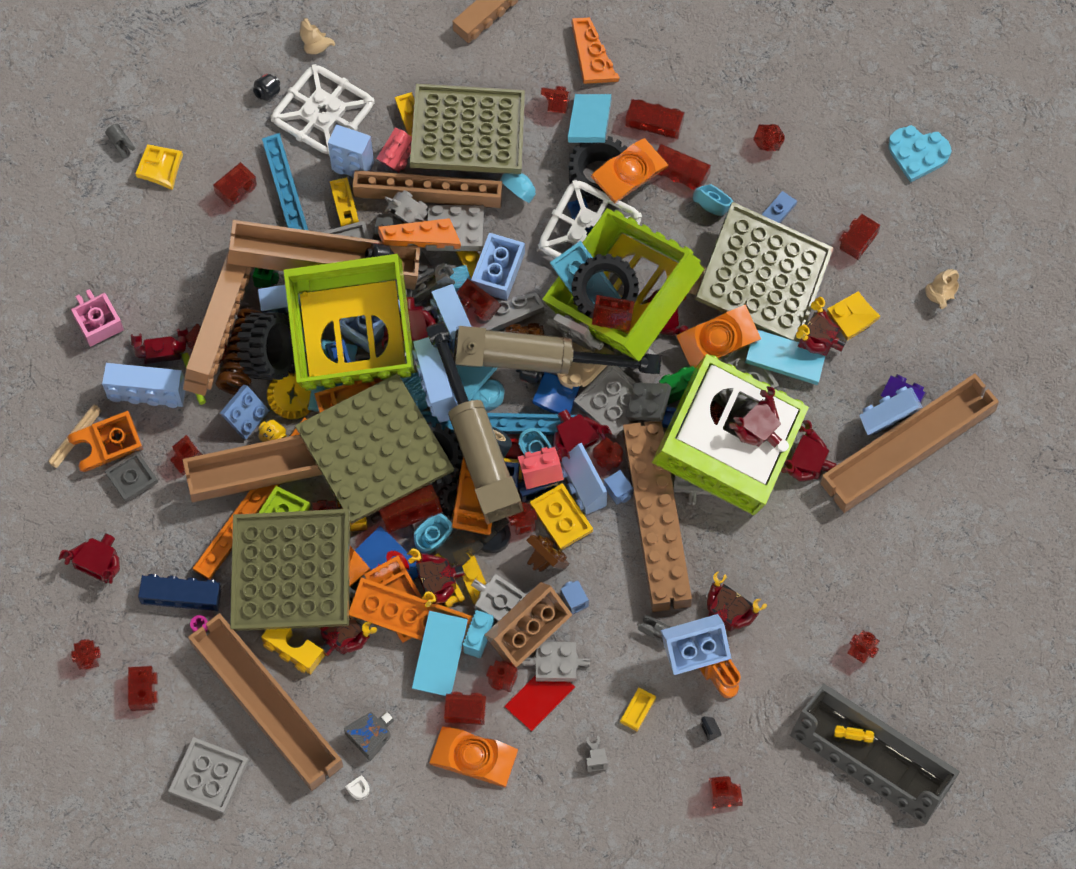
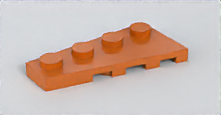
[571,17,620,84]
[378,218,461,249]

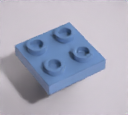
[220,385,270,439]

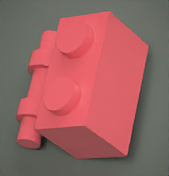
[376,127,412,173]
[518,447,564,489]

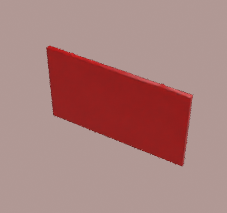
[504,675,575,732]

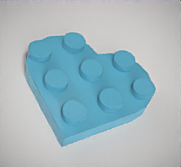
[889,125,952,183]

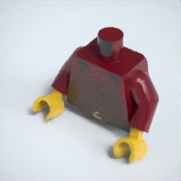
[796,297,846,356]
[407,549,465,607]
[707,571,767,632]
[320,616,377,656]

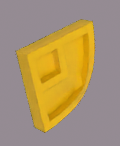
[135,144,183,190]
[827,291,880,341]

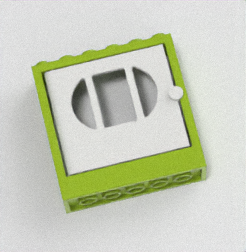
[651,354,809,516]

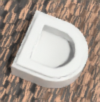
[345,775,370,800]

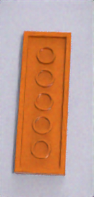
[349,577,473,650]

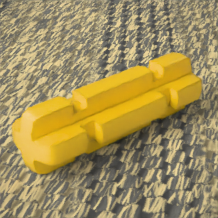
[834,725,874,743]

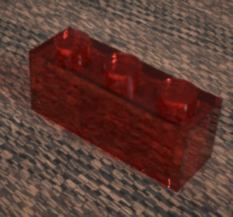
[625,99,685,139]
[657,144,711,190]
[379,485,442,533]

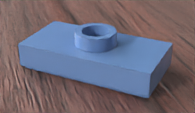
[762,191,797,223]

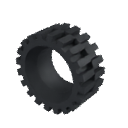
[569,136,628,205]
[572,254,639,323]
[237,312,295,380]
[415,422,463,496]

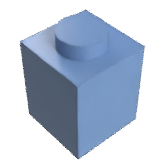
[604,470,633,505]
[560,580,589,615]

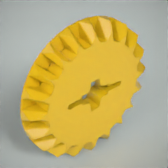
[267,372,312,419]

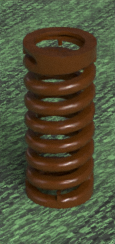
[215,309,261,395]

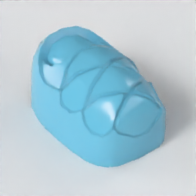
[500,173,536,203]
[692,184,733,216]
[470,380,505,412]
[519,428,552,455]
[414,513,453,554]

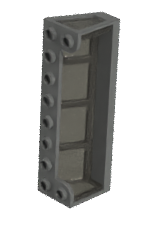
[790,684,960,824]

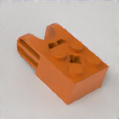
[67,411,144,472]
[699,659,741,698]

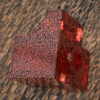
[541,86,571,113]
[170,435,203,475]
[709,776,743,809]

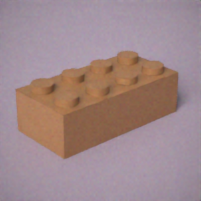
[484,582,572,668]

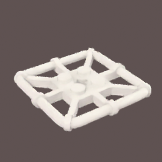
[270,64,375,156]
[538,180,642,279]

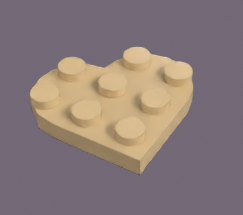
[557,337,615,389]

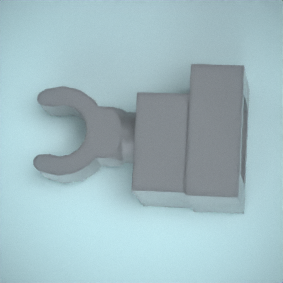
[586,736,608,772]

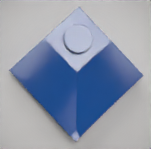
[532,372,581,414]

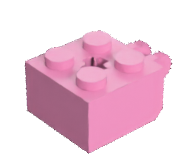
[71,289,124,347]

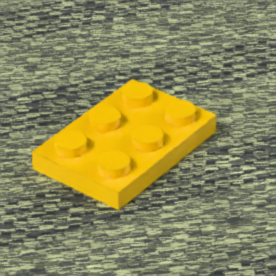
[530,483,593,551]

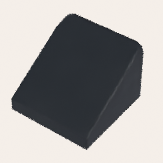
[700,716,722,741]

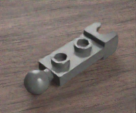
[398,263,455,305]

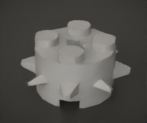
[385,190,428,224]

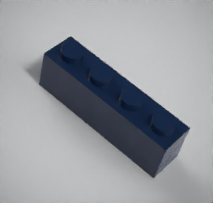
[138,574,222,611]

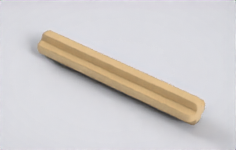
[48,405,101,468]

